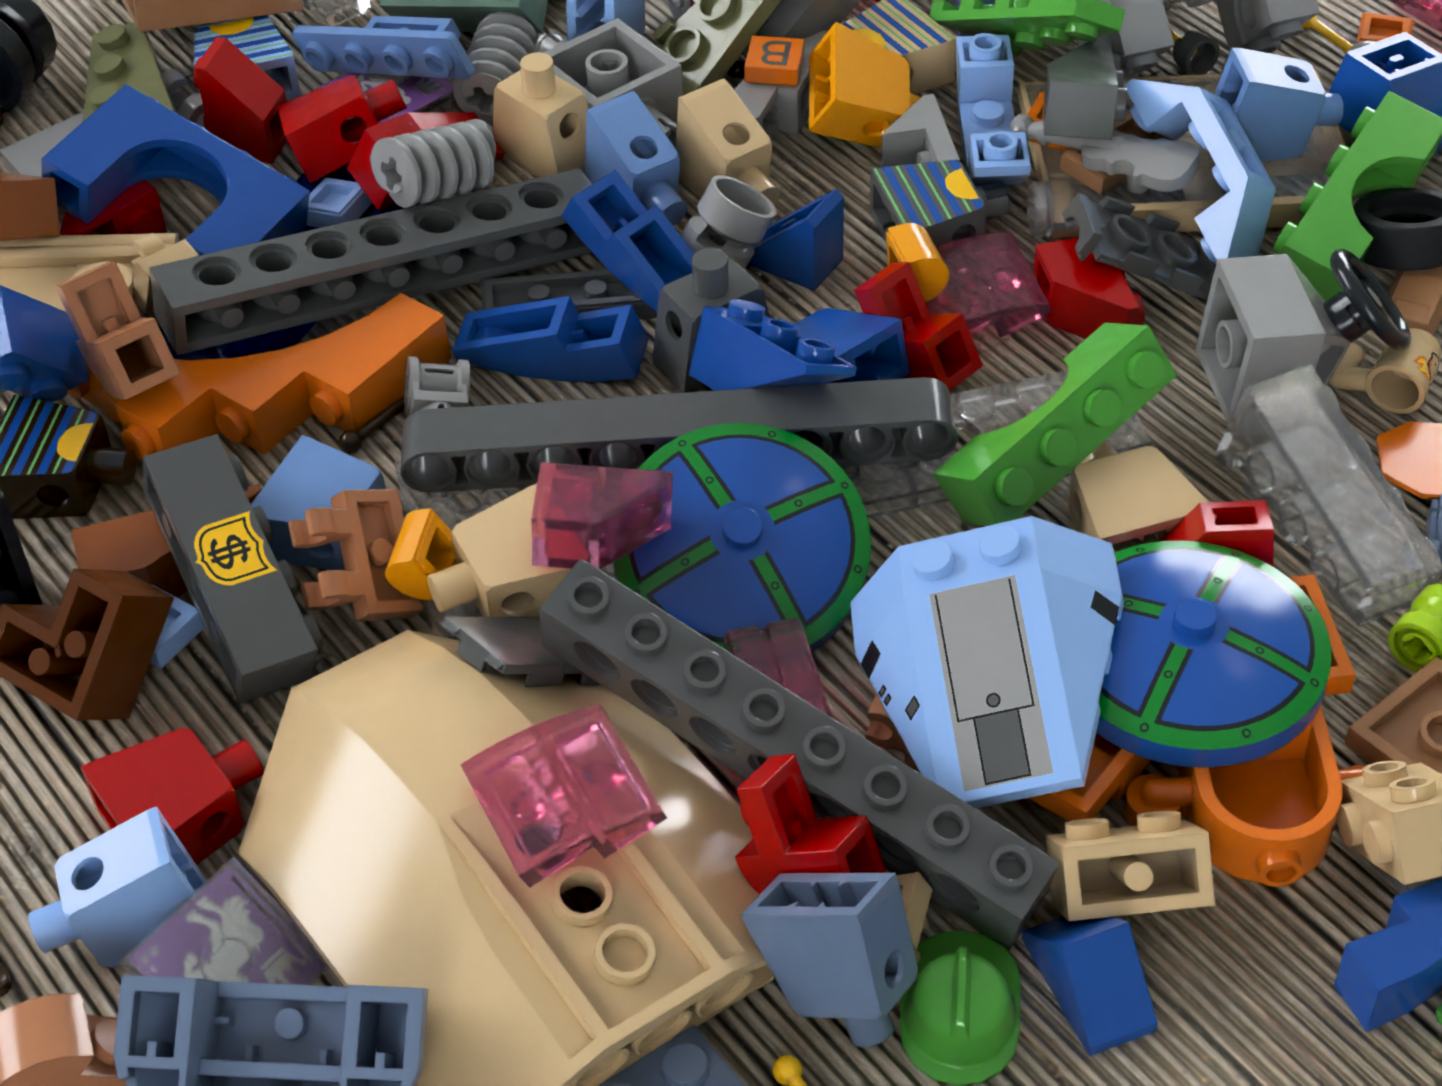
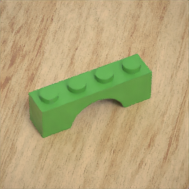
[1272,91,1442,302]
[933,323,1177,527]

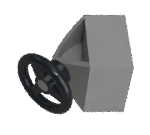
[1195,248,1412,430]

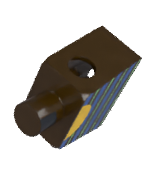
[0,395,136,519]

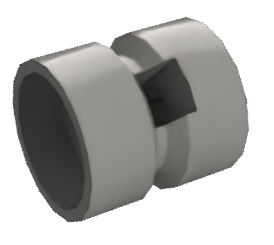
[681,175,777,270]

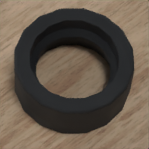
[1353,187,1442,271]

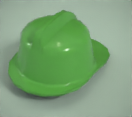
[899,930,1021,1086]

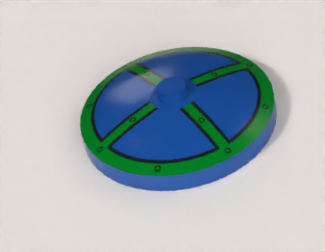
[611,423,871,670]
[1096,541,1331,767]

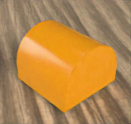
[886,223,949,302]
[385,508,457,600]

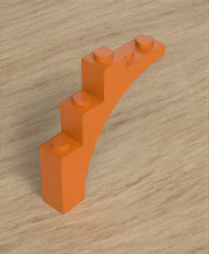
[67,293,451,460]

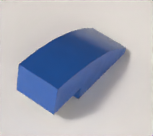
[561,169,694,312]
[452,296,649,382]
[1334,879,1442,1032]

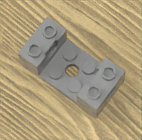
[1077,0,1320,78]

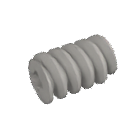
[453,11,538,124]
[370,119,496,208]

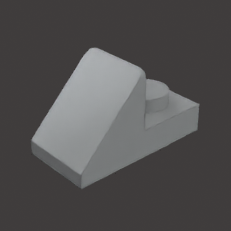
[881,94,960,167]

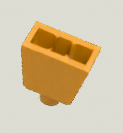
[809,22,921,147]

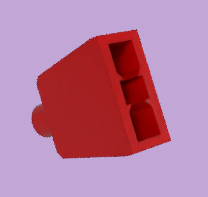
[277,75,407,183]
[80,728,264,865]

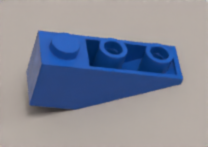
[689,299,857,391]

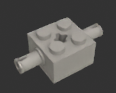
[534,18,683,147]

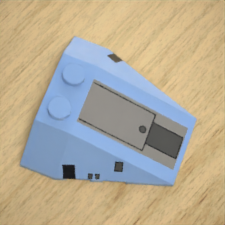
[850,516,1124,809]

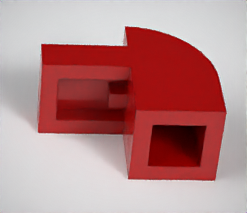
[854,262,983,391]
[735,754,886,894]

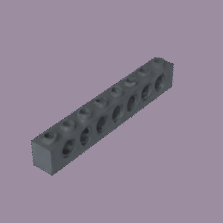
[149,168,592,355]
[539,558,1060,950]

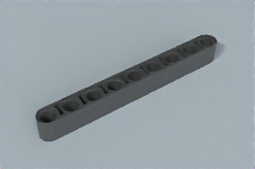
[400,377,958,493]

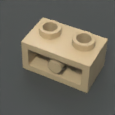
[1336,760,1442,885]
[1045,811,1215,921]

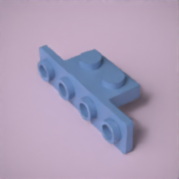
[291,16,475,79]

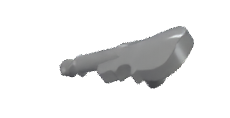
[1010,114,1199,194]

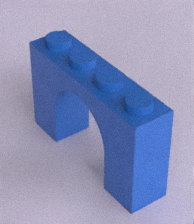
[41,84,310,256]

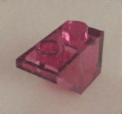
[531,462,673,570]

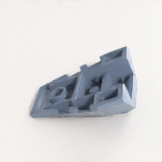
[113,975,429,1086]

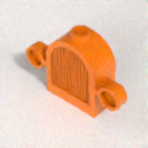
[1124,705,1367,887]

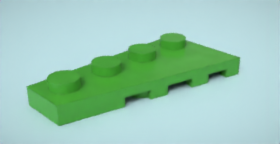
[929,0,1125,56]

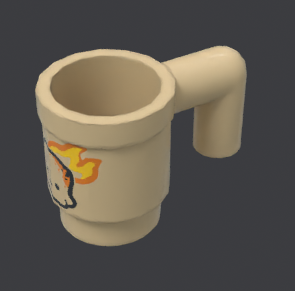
[1329,328,1441,414]

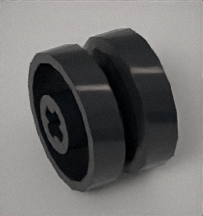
[0,0,57,114]

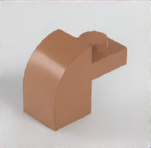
[55,262,180,400]
[0,993,126,1086]

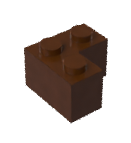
[0,568,174,721]

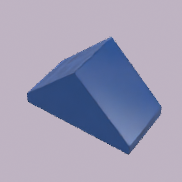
[748,188,844,291]
[1022,916,1158,1056]

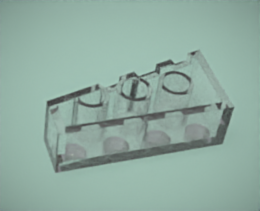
[1215,365,1442,626]

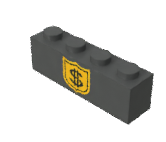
[143,434,323,704]

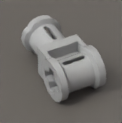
[404,356,470,415]

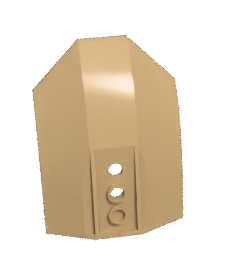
[238,630,775,1086]

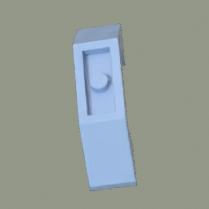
[956,33,1031,186]
[1124,79,1276,264]

